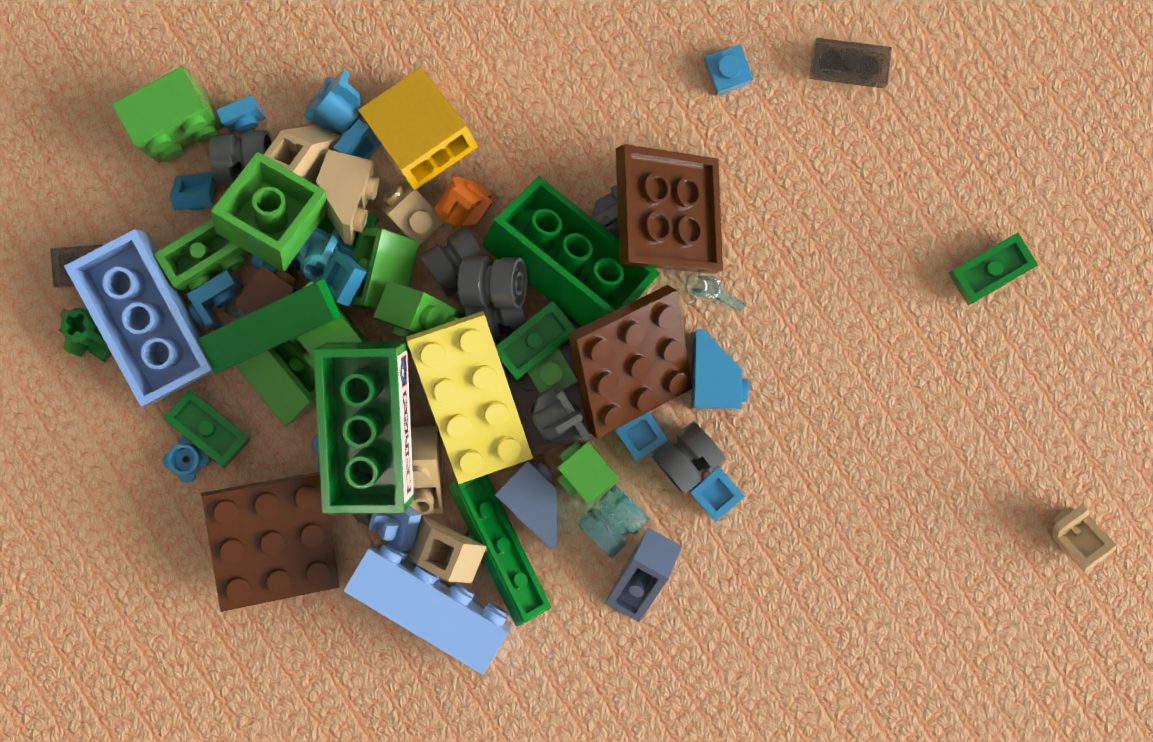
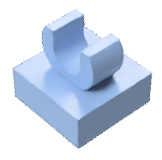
[368,506,421,552]

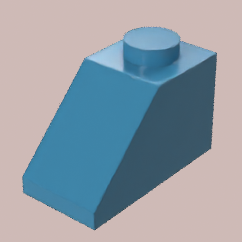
[691,329,749,410]

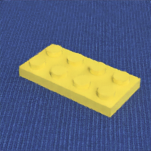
[406,311,533,484]

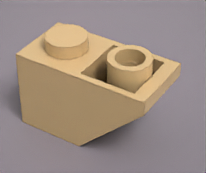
[263,124,340,185]
[316,149,379,245]
[410,426,444,515]
[407,515,487,583]

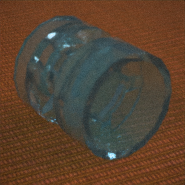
[577,484,650,558]

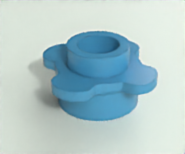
[163,437,210,483]

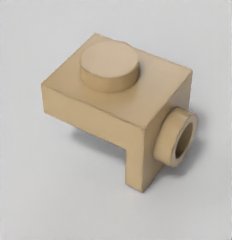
[379,182,443,246]
[1052,503,1117,573]

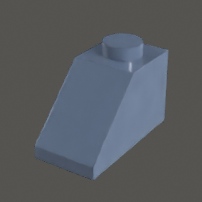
[495,461,558,550]
[605,528,682,622]

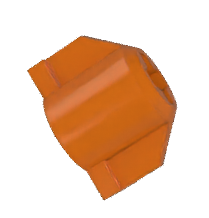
[435,176,493,227]

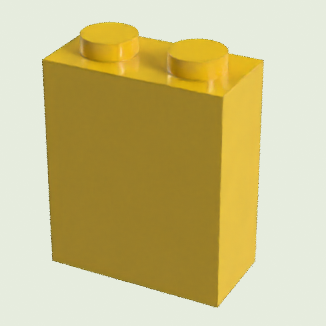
[358,66,478,191]

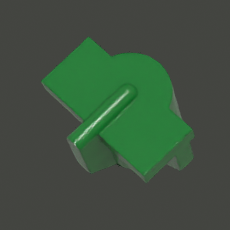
[58,308,112,362]

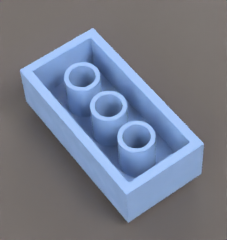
[64,229,214,407]
[343,543,512,675]

